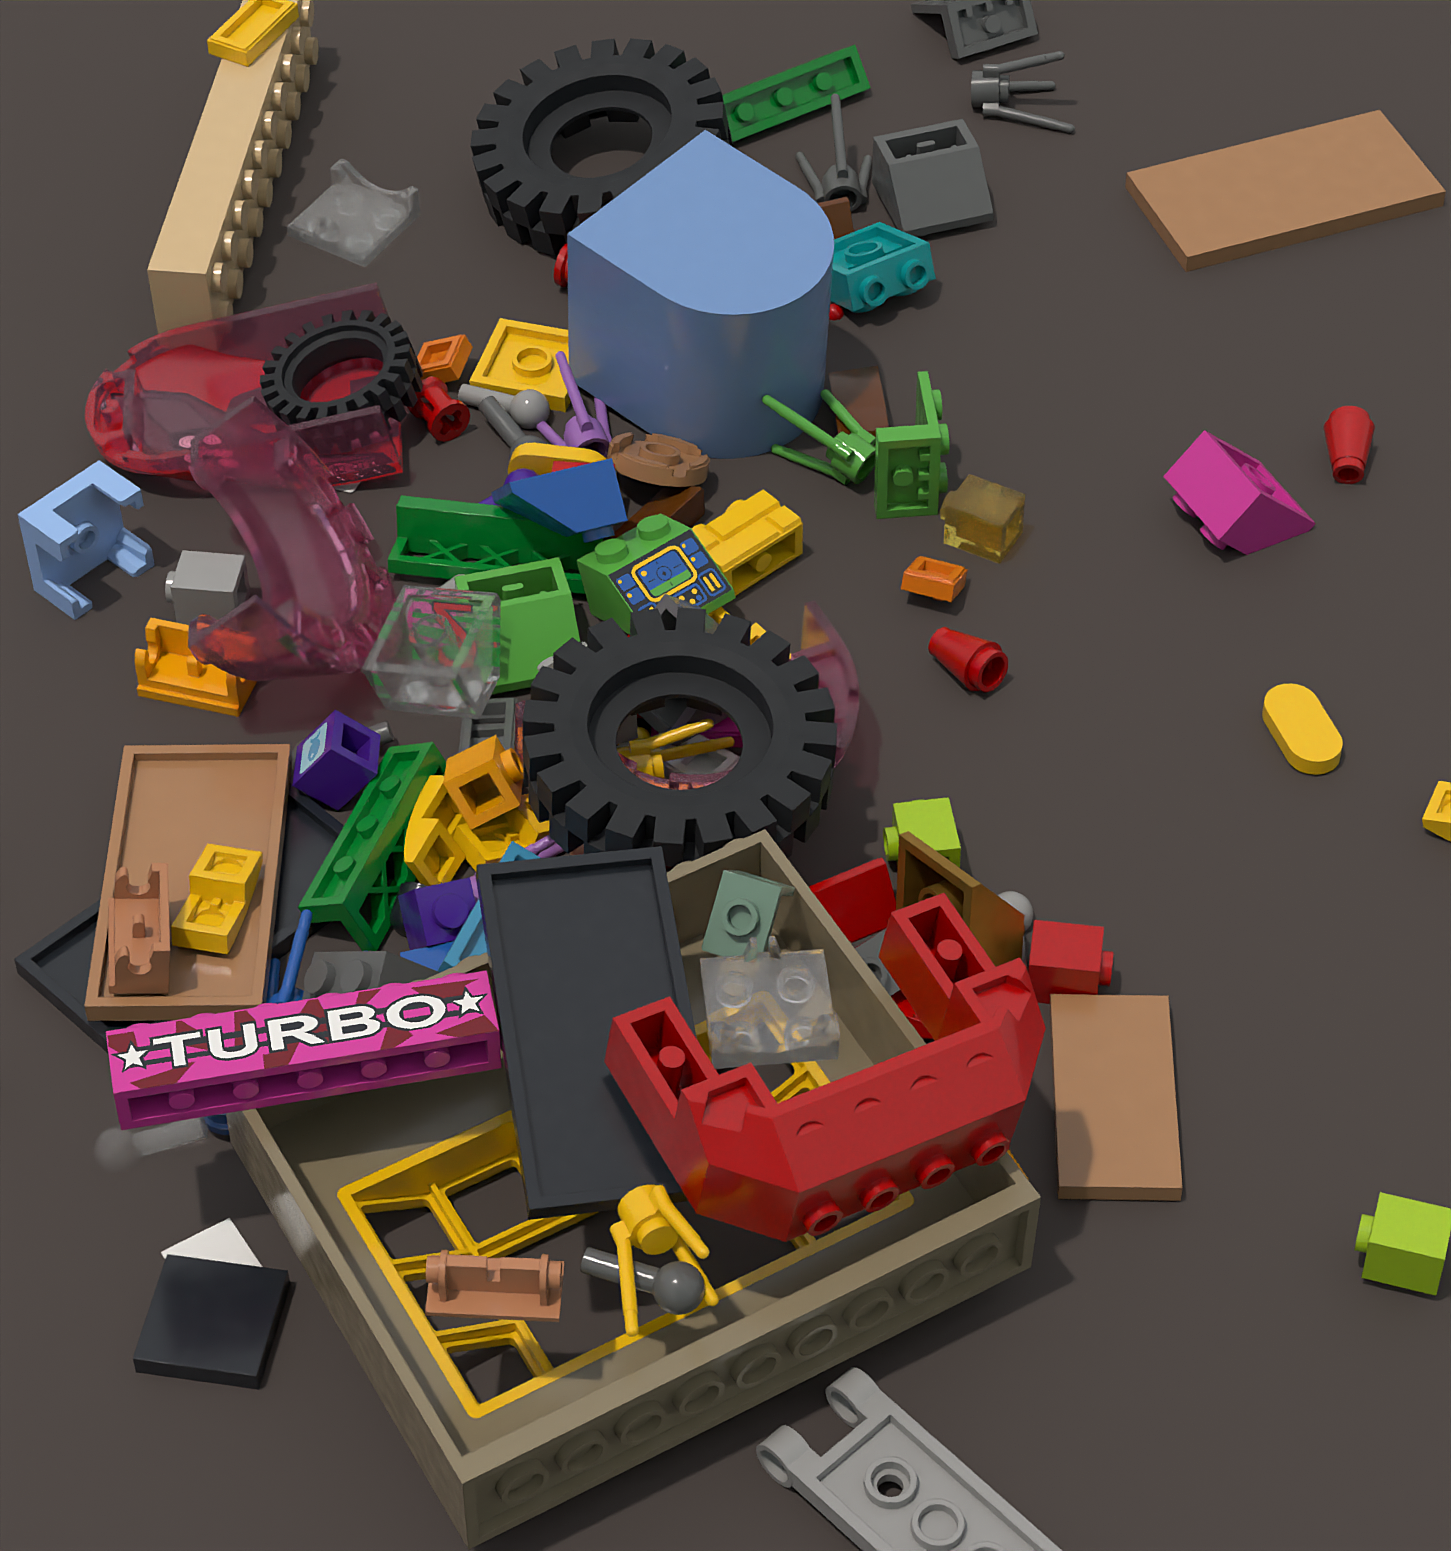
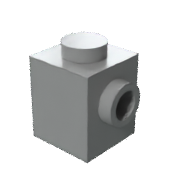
[165,550,250,630]

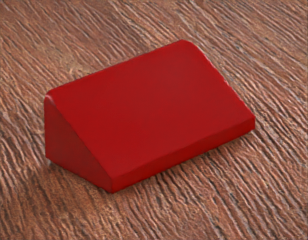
[809,857,896,943]

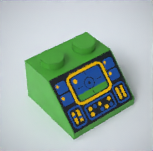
[577,513,736,635]

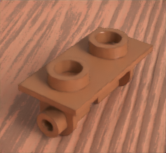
[425,1250,565,1322]

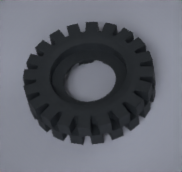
[470,38,733,256]
[522,607,838,867]

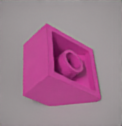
[1163,430,1316,555]

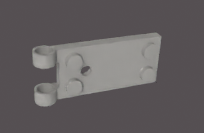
[756,1367,1062,1551]

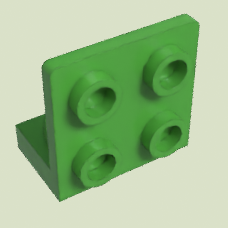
[874,371,949,519]

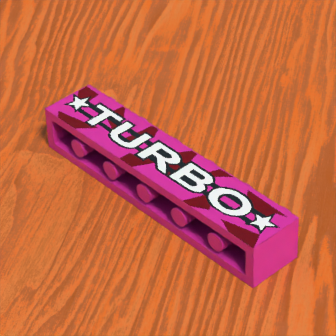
[106,970,502,1130]

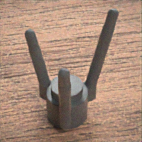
[971,51,1075,133]
[795,94,872,212]

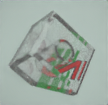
[362,585,501,719]

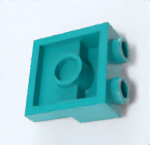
[830,222,936,313]

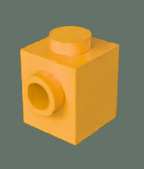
[443,735,524,830]

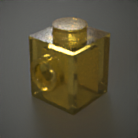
[940,474,1025,564]

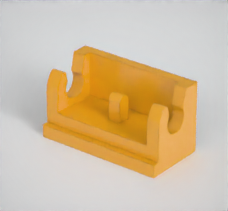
[135,618,258,717]

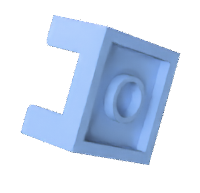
[17,460,155,620]

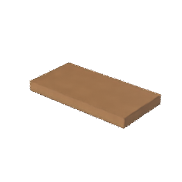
[1049,994,1182,1201]

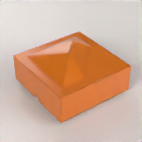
[417,334,473,383]
[901,556,968,602]

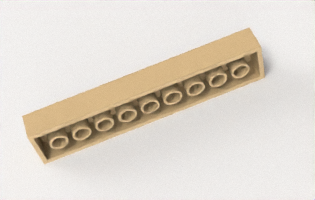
[147,0,319,349]

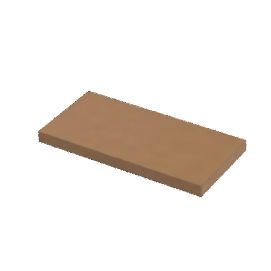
[1125,110,1446,272]
[84,744,293,1021]

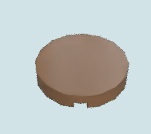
[607,432,710,487]

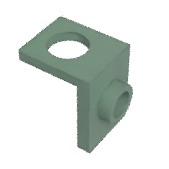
[701,870,795,967]

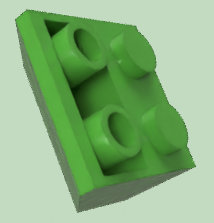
[454,557,581,697]

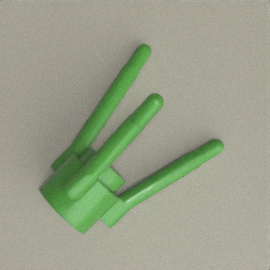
[762,389,876,485]

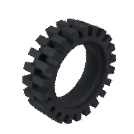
[260,310,423,451]

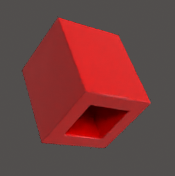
[1028,920,1114,1004]

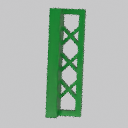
[722,45,871,142]
[388,495,606,594]
[298,742,446,951]

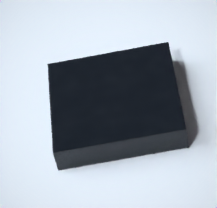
[133,1254,290,1390]

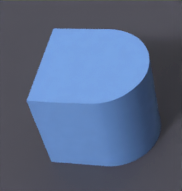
[567,130,834,459]

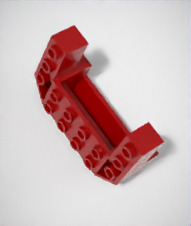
[604,893,1046,1242]

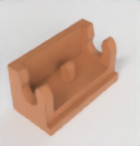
[108,863,170,994]

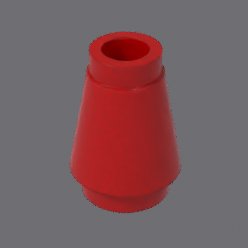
[1323,406,1375,484]
[928,627,1008,692]

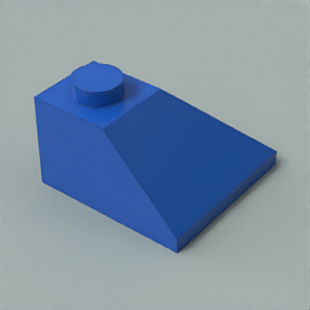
[491,458,628,543]

